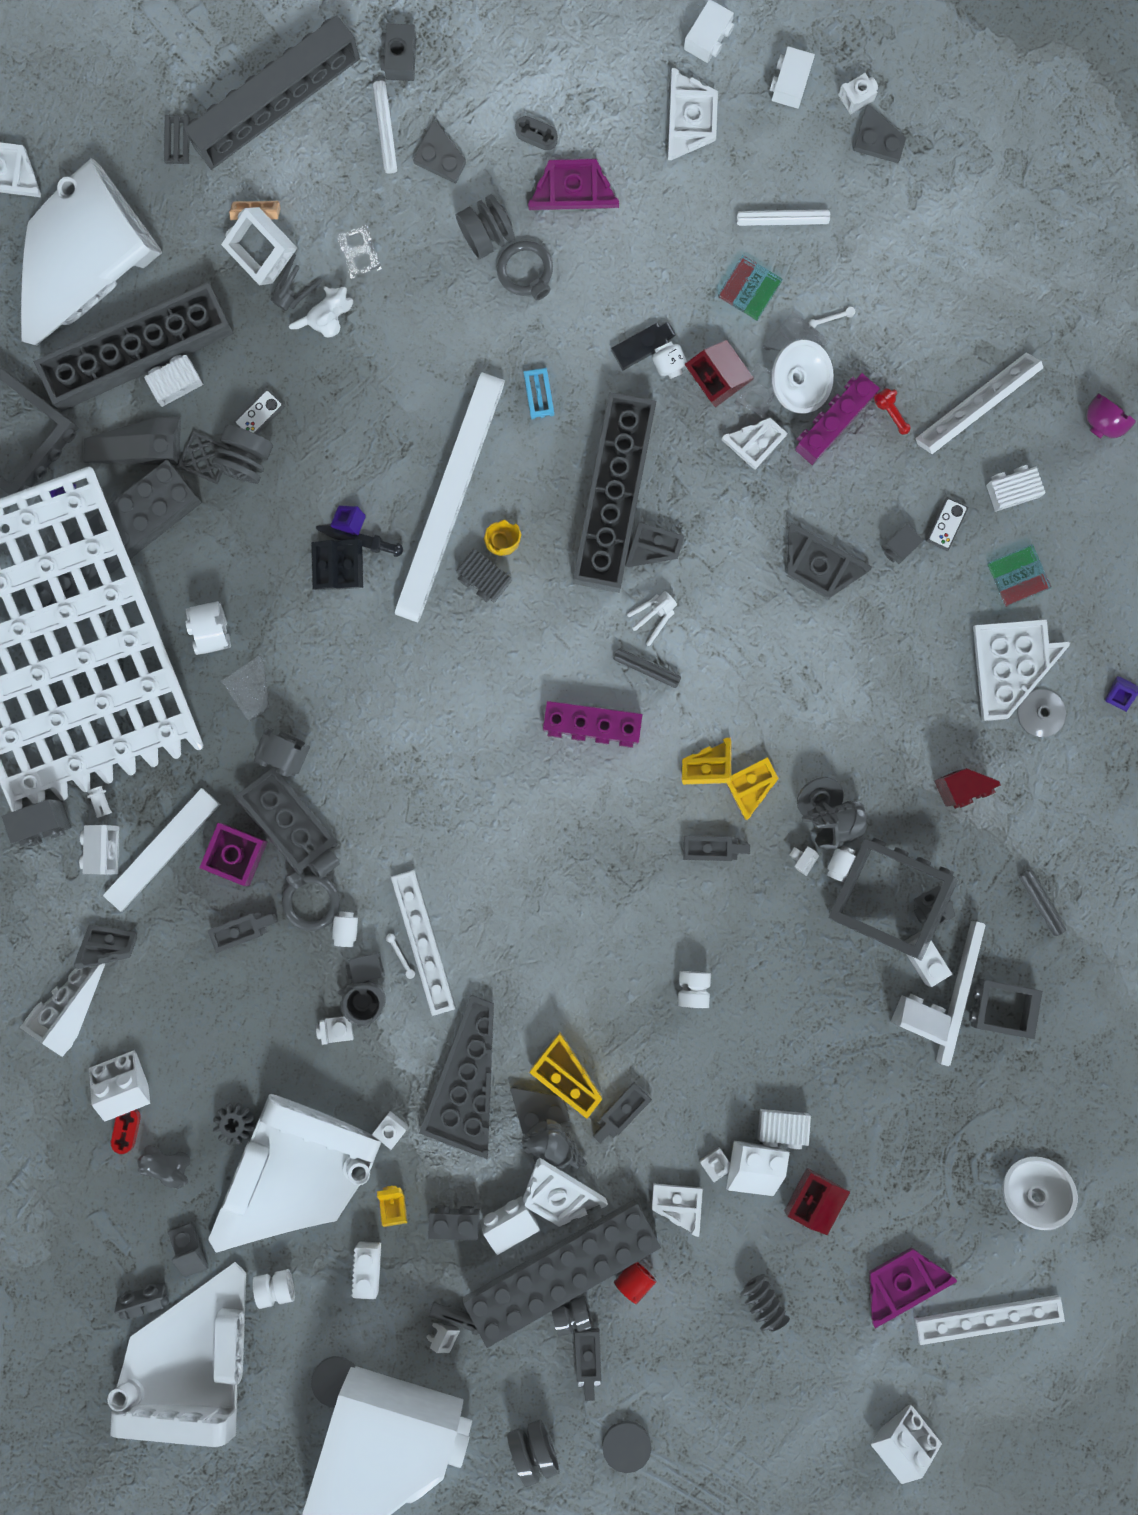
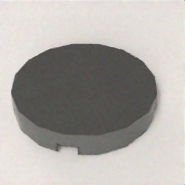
[311,1356,356,1407]
[602,1420,652,1473]

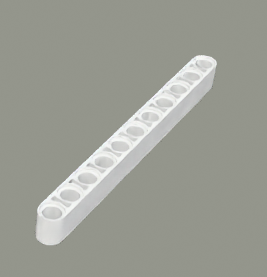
[395,372,505,623]

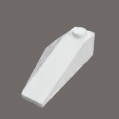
[20,963,105,1057]

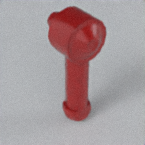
[874,388,911,435]

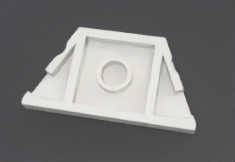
[668,68,718,160]
[0,143,41,197]
[522,1158,608,1227]

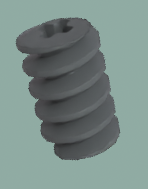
[740,1274,790,1332]

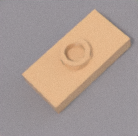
[229,201,280,220]

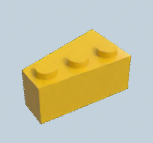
[529,1031,602,1119]

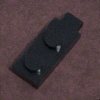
[611,322,676,371]

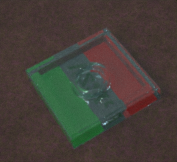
[718,255,783,321]
[987,544,1052,607]

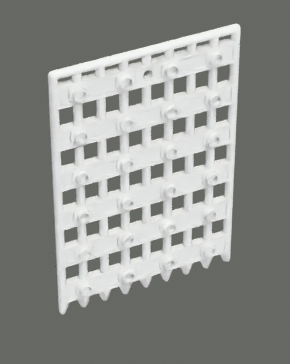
[0,467,203,812]

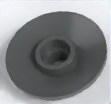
[797,777,844,816]

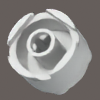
[186,601,231,655]

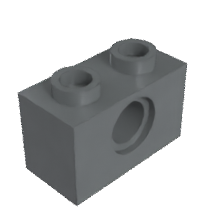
[380,23,417,81]

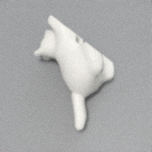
[288,286,353,338]

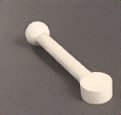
[808,307,855,328]
[386,933,415,979]

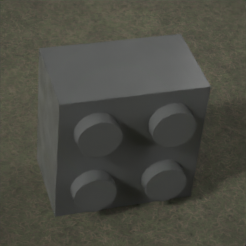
[1,799,71,847]

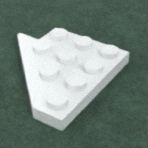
[973,620,1070,721]

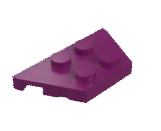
[528,159,619,210]
[869,1247,957,1328]

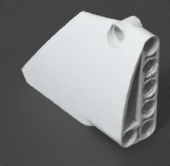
[21,158,162,345]
[208,1094,381,1253]
[107,1262,246,1447]

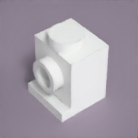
[838,73,878,115]

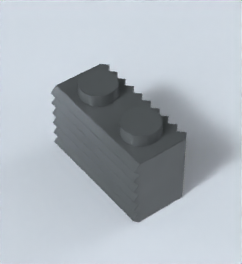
[456,549,512,603]

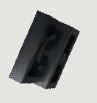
[311,539,363,590]

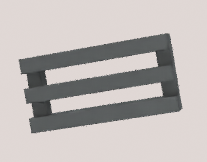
[164,115,190,164]

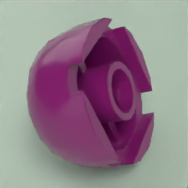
[1086,393,1136,439]

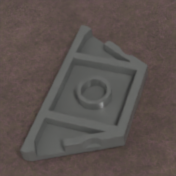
[787,523,872,599]

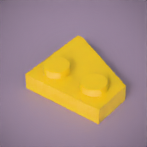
[682,737,732,785]
[726,757,779,820]

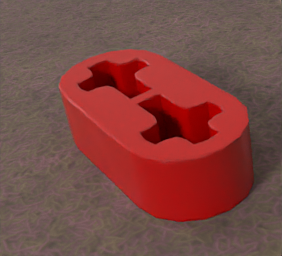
[111,1109,141,1154]

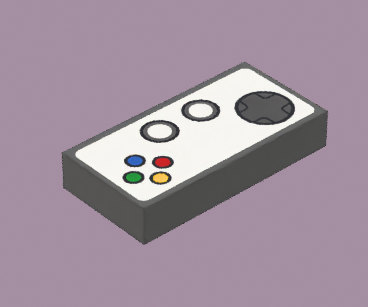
[234,389,285,435]
[926,497,969,551]

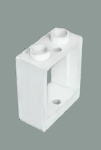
[221,207,297,285]

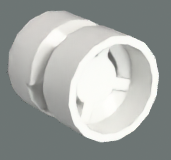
[678,971,711,1008]
[253,1269,295,1309]

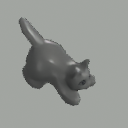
[137,1145,191,1189]

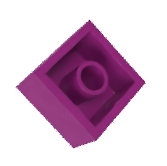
[199,823,268,886]

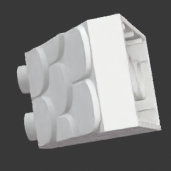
[302,1366,472,1515]

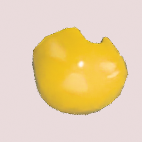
[484,519,521,556]

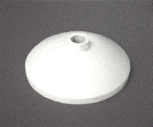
[772,340,834,413]
[1003,1157,1078,1230]

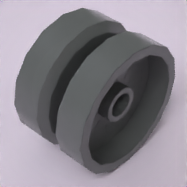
[507,1420,560,1487]

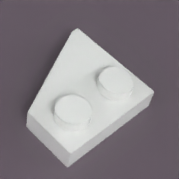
[721,418,788,470]
[652,1183,703,1237]

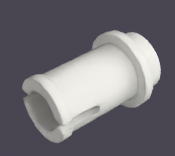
[87,786,112,818]

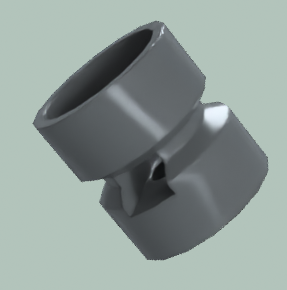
[552,1296,592,1337]

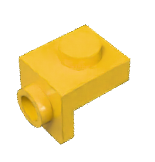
[377,1186,407,1227]

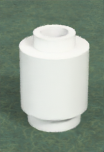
[827,845,856,883]
[332,911,358,947]

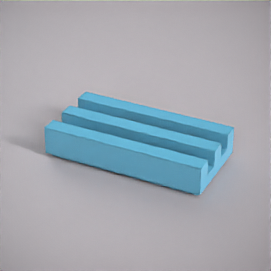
[523,368,554,419]

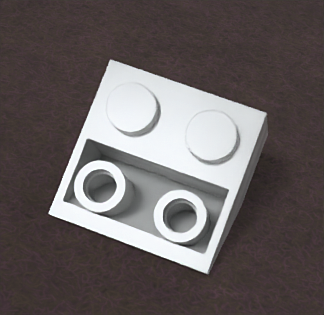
[89,1050,150,1122]
[871,1405,942,1484]

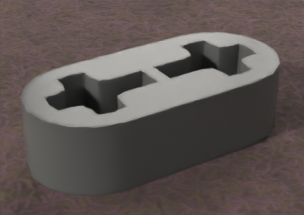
[515,116,558,150]

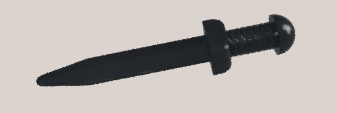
[316,526,403,557]

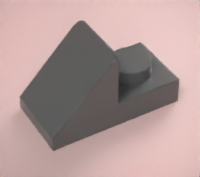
[168,1222,209,1277]

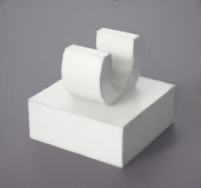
[789,846,819,876]
[699,1147,730,1182]
[427,1323,460,1353]

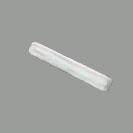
[373,80,397,174]
[736,210,830,226]

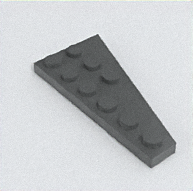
[419,995,494,1159]

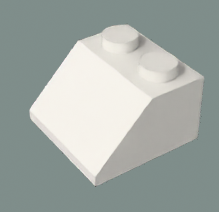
[79,825,119,875]
[891,994,951,1046]
[726,1141,790,1196]

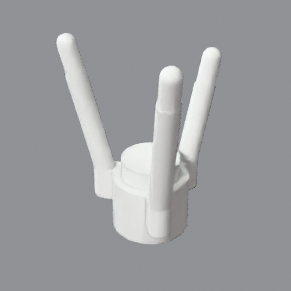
[627,591,677,646]

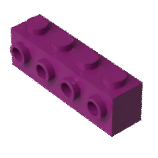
[795,373,880,466]
[543,701,643,748]

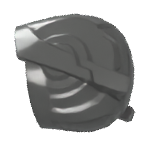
[337,981,386,1027]

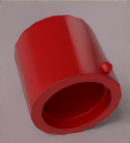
[614,1262,657,1304]

